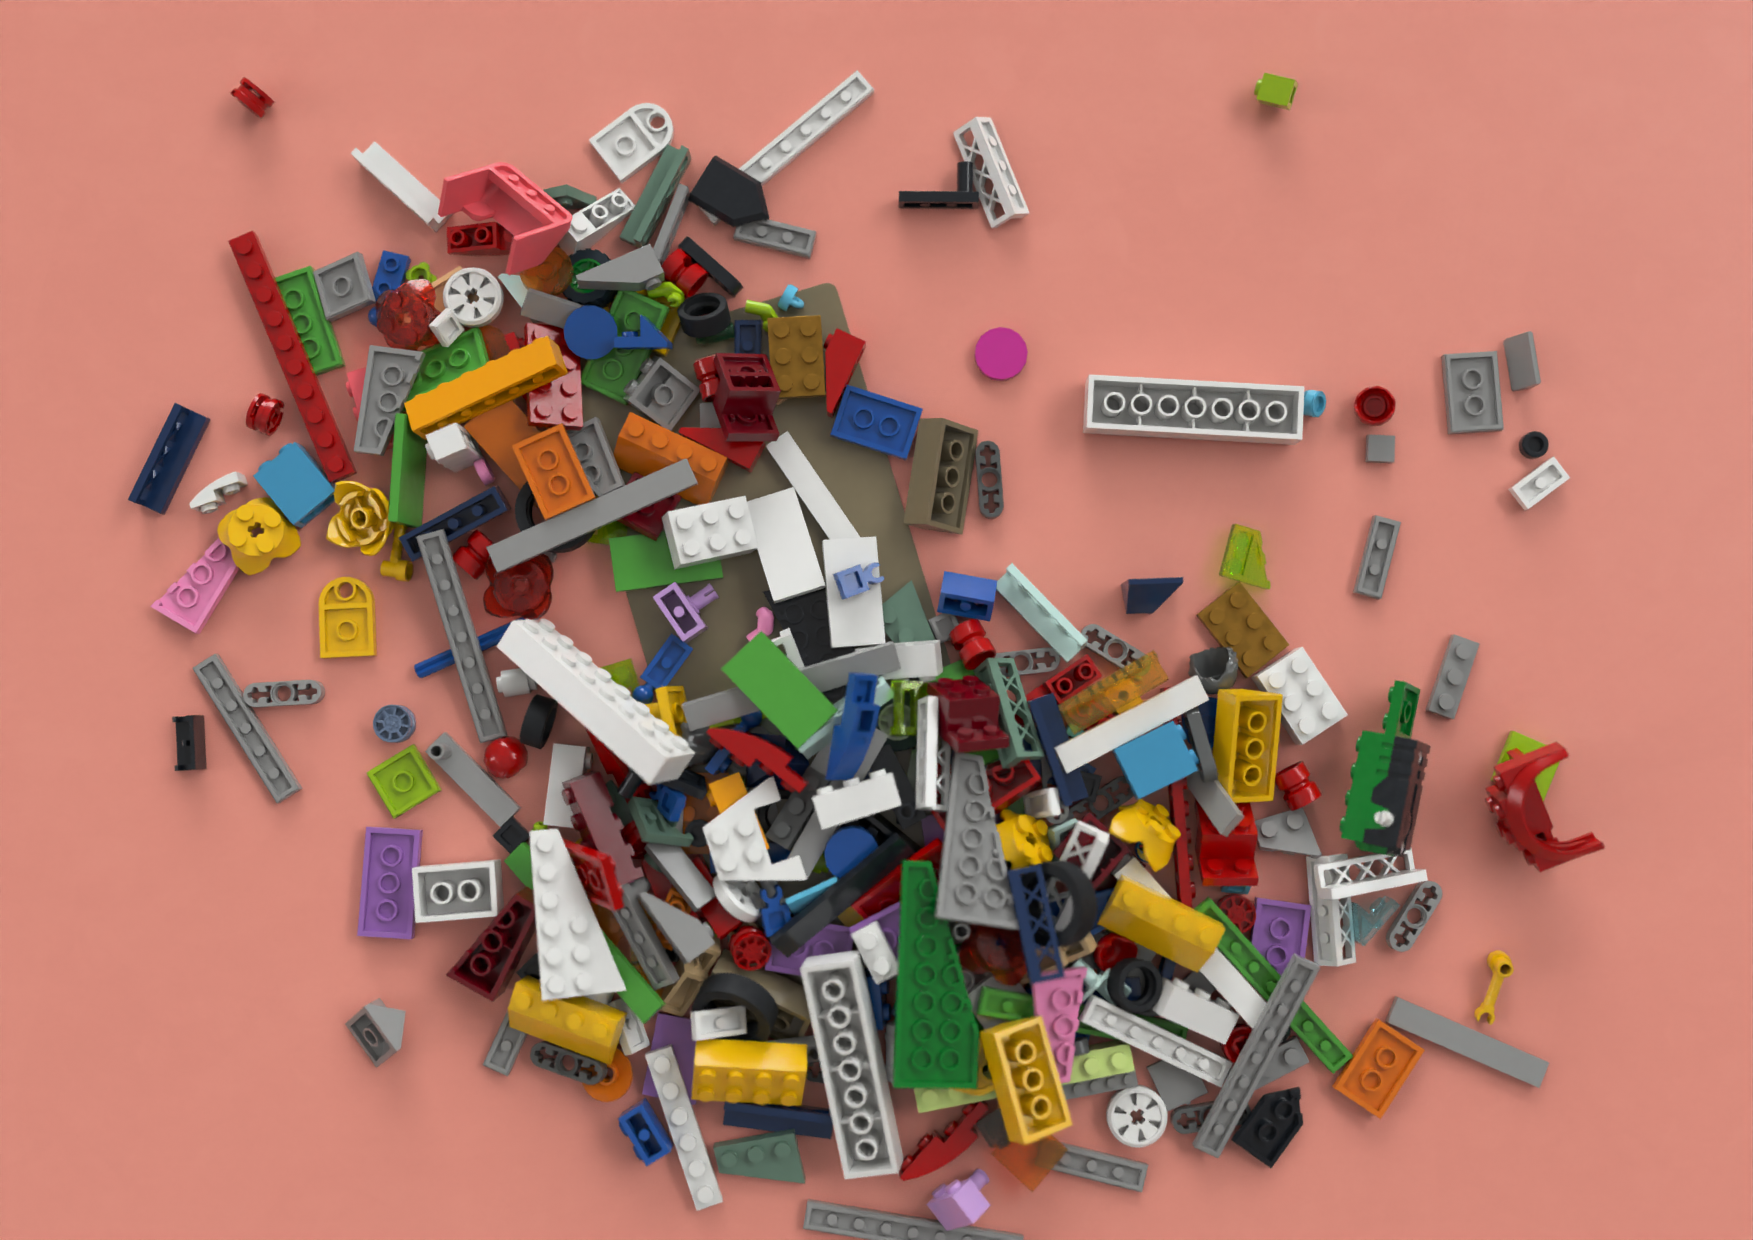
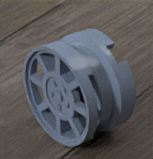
[373,705,416,743]

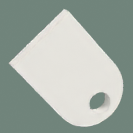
[589,103,674,183]

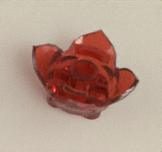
[375,279,441,351]
[483,554,554,620]
[959,924,1035,986]

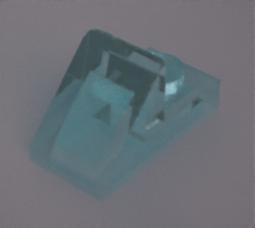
[1351,896,1400,946]

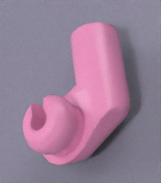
[746,607,775,642]

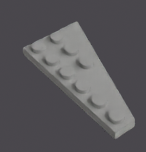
[935,752,1019,931]

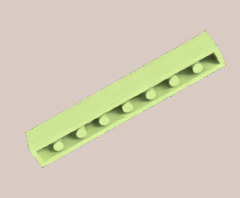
[914,1040,1135,1113]

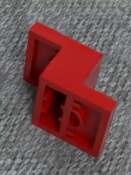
[1194,798,1259,886]

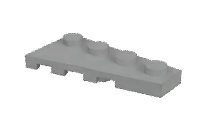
[354,345,426,456]

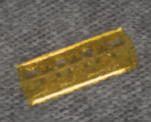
[1058,650,1169,735]

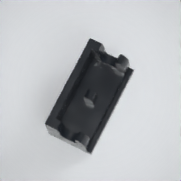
[172,715,207,771]

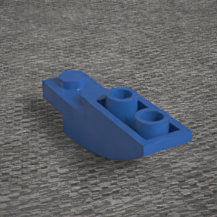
[826,672,880,780]

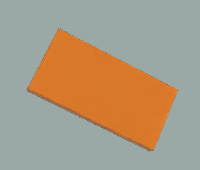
[463,400,541,508]

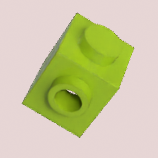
[1254,72,1298,110]

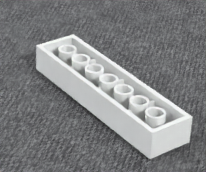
[1083,374,1305,445]
[496,618,695,784]
[800,950,904,1179]

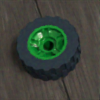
[558,248,618,308]

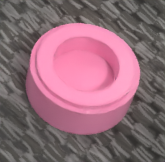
[474,458,495,486]

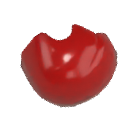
[1354,386,1396,426]
[484,736,528,779]
[1094,932,1138,972]

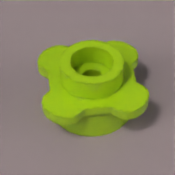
[405,262,437,292]

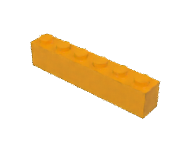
[404,336,568,440]

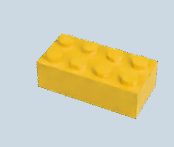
[691,1039,807,1106]

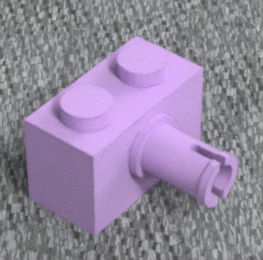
[653,582,719,643]
[927,1169,991,1231]

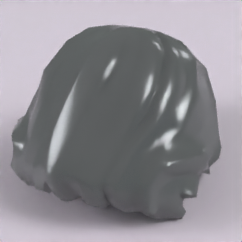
[1188,647,1238,694]
[680,722,719,768]

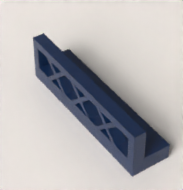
[128,403,211,515]
[1027,693,1089,807]
[1007,864,1065,984]
[723,1102,833,1139]

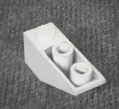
[558,188,635,256]

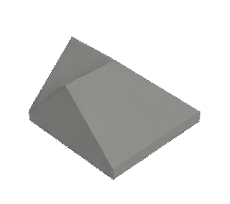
[345,998,406,1068]

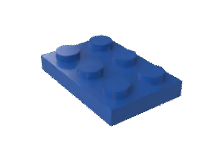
[830,385,923,460]

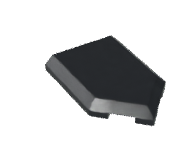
[688,155,770,228]
[1231,1087,1303,1168]

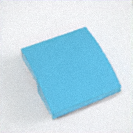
[785,877,839,916]

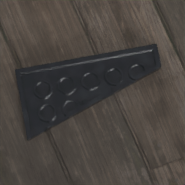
[763,581,855,705]

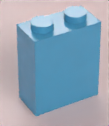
[253,442,335,528]
[1112,721,1199,800]

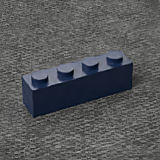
[399,486,512,561]

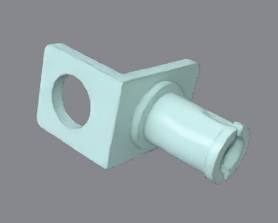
[1070,958,1132,1006]

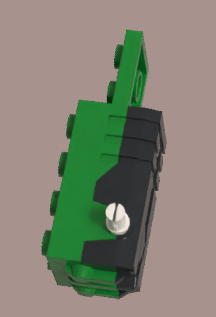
[1340,680,1431,857]

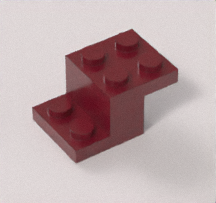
[713,353,781,441]
[927,675,1010,753]
[1052,812,1146,891]

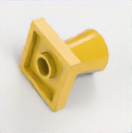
[644,686,687,738]

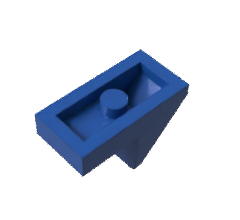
[614,315,673,349]

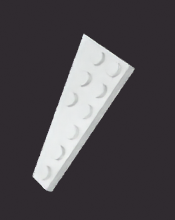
[529,829,626,1000]

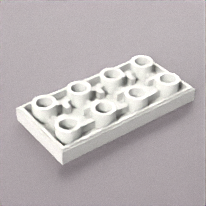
[747,487,826,604]
[822,536,886,648]

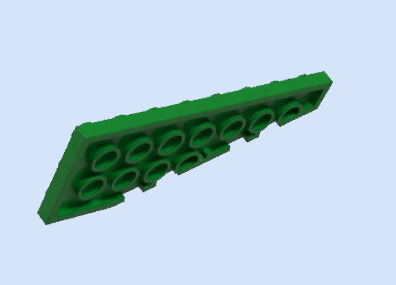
[892,860,979,1089]

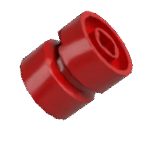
[661,248,709,299]
[693,356,720,402]
[452,529,494,580]
[949,619,996,670]
[1275,761,1322,811]

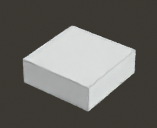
[428,308,465,347]

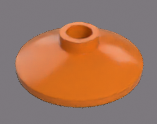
[581,1048,633,1102]

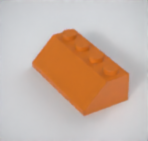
[613,412,730,505]

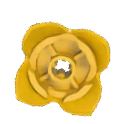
[326,481,398,556]
[217,497,301,576]
[1109,799,1181,872]
[996,809,1053,877]

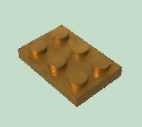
[767,315,826,399]
[1196,582,1289,678]

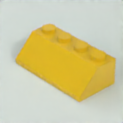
[1213,689,1283,803]
[1097,874,1226,973]
[508,975,627,1065]
[979,1016,1072,1145]

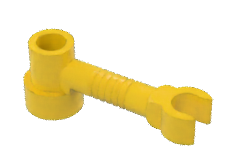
[380,524,413,582]
[1474,950,1514,1025]

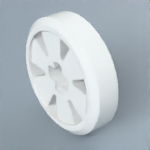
[443,267,504,328]
[713,874,766,923]
[1106,1085,1167,1148]

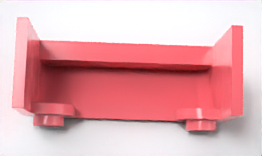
[438,162,572,275]

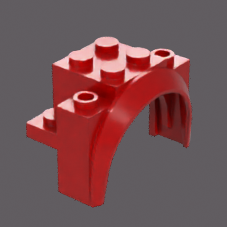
[1485,742,1605,872]

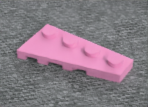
[150,538,239,634]
[1032,966,1087,1083]

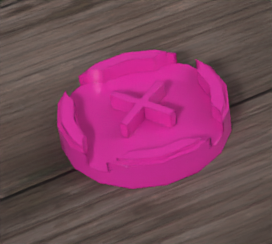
[974,327,1028,381]

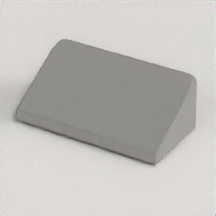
[1503,331,1541,391]

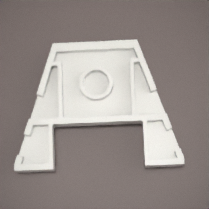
[703,777,807,881]

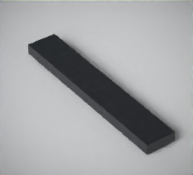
[769,833,914,957]

